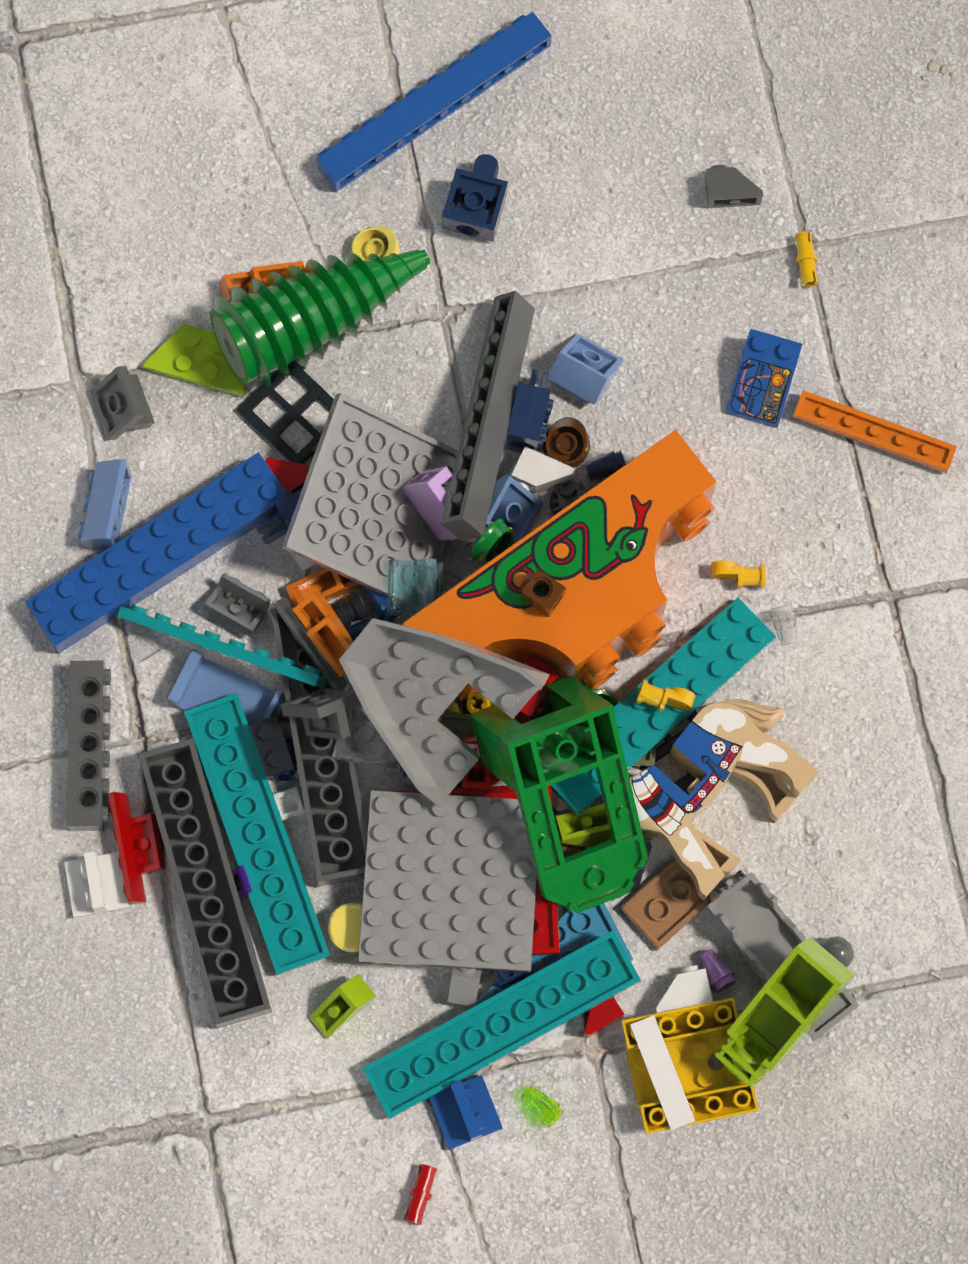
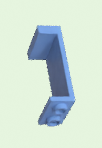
[168,649,286,742]

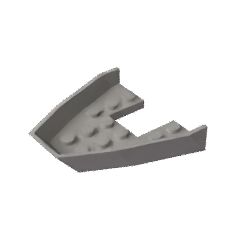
[339,618,550,807]

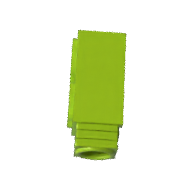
[715,937,855,1087]

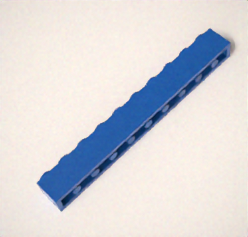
[317,11,552,192]

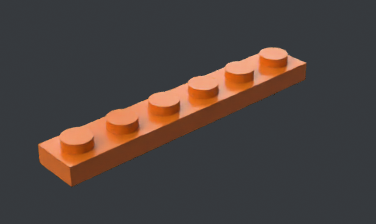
[793,390,957,474]

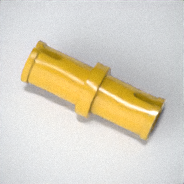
[795,231,818,288]

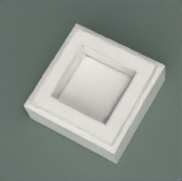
[273,786,306,822]

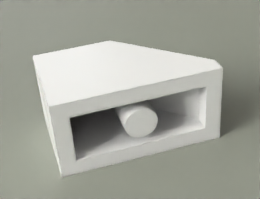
[511,446,575,494]
[654,965,713,1014]

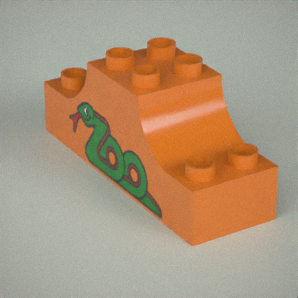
[403,429,717,702]

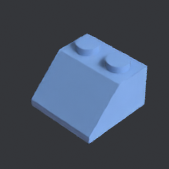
[548,333,624,405]

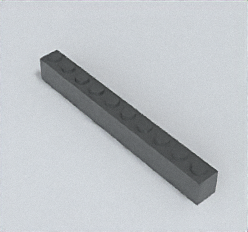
[441,290,535,541]

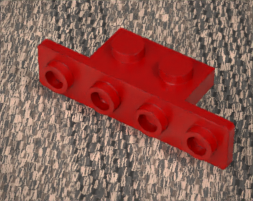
[108,792,166,904]

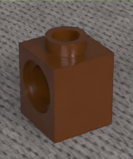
[520,569,566,617]

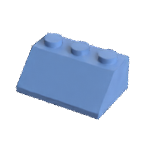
[78,459,132,551]

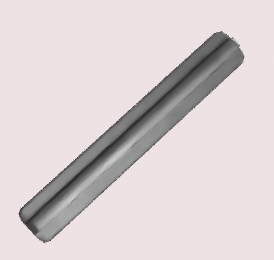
[274,597,347,689]

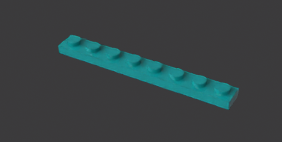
[117,604,328,689]

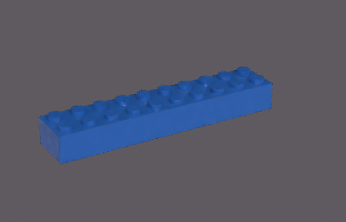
[25,452,286,654]

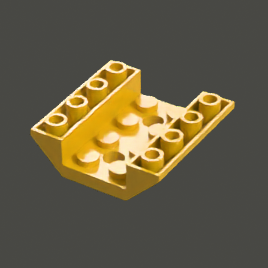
[622,998,759,1134]

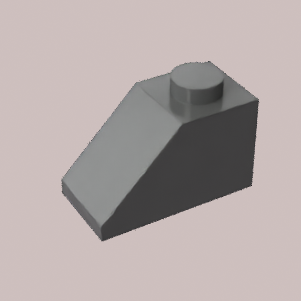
[705,165,763,208]

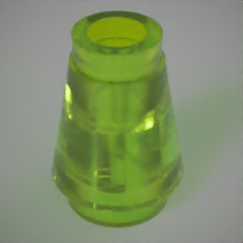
[521,1085,564,1128]

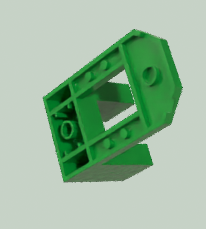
[470,676,648,913]

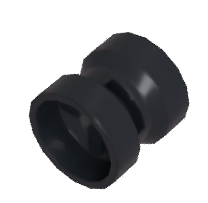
[331,592,368,628]

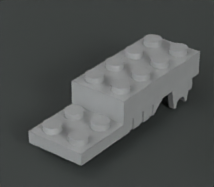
[706,869,860,1041]

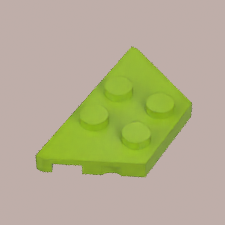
[143,324,245,398]

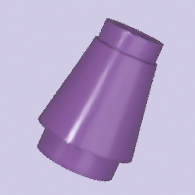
[699,949,736,993]

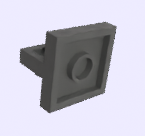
[90,366,155,440]
[281,688,360,739]

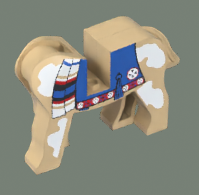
[630,699,819,900]

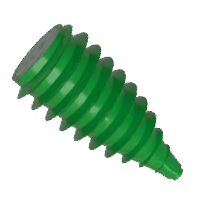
[210,249,430,388]

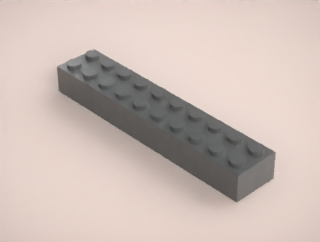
[270,605,367,887]
[139,738,272,1028]

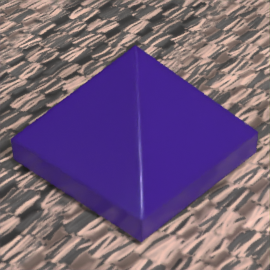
[232,866,252,899]

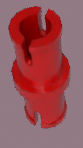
[403,1164,438,1225]

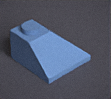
[485,475,543,544]

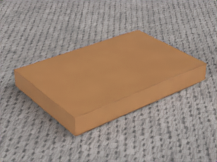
[619,858,711,951]

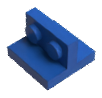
[429,1075,503,1150]

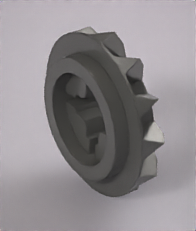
[549,480,590,515]

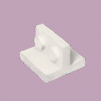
[64,851,130,919]

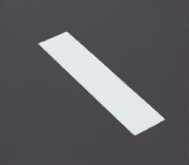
[630,1016,695,1130]

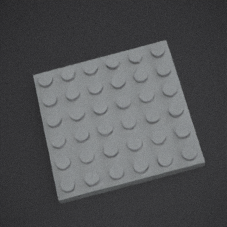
[281,393,458,611]
[359,790,537,972]

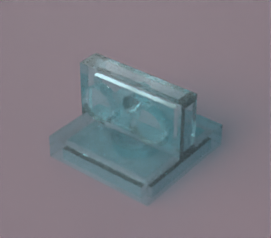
[387,559,443,617]

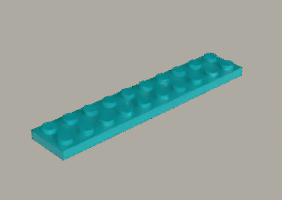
[551,598,776,816]
[184,693,331,976]
[362,930,641,1119]

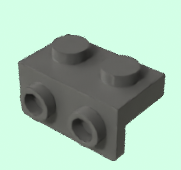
[203,573,271,637]

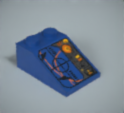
[725,329,803,428]

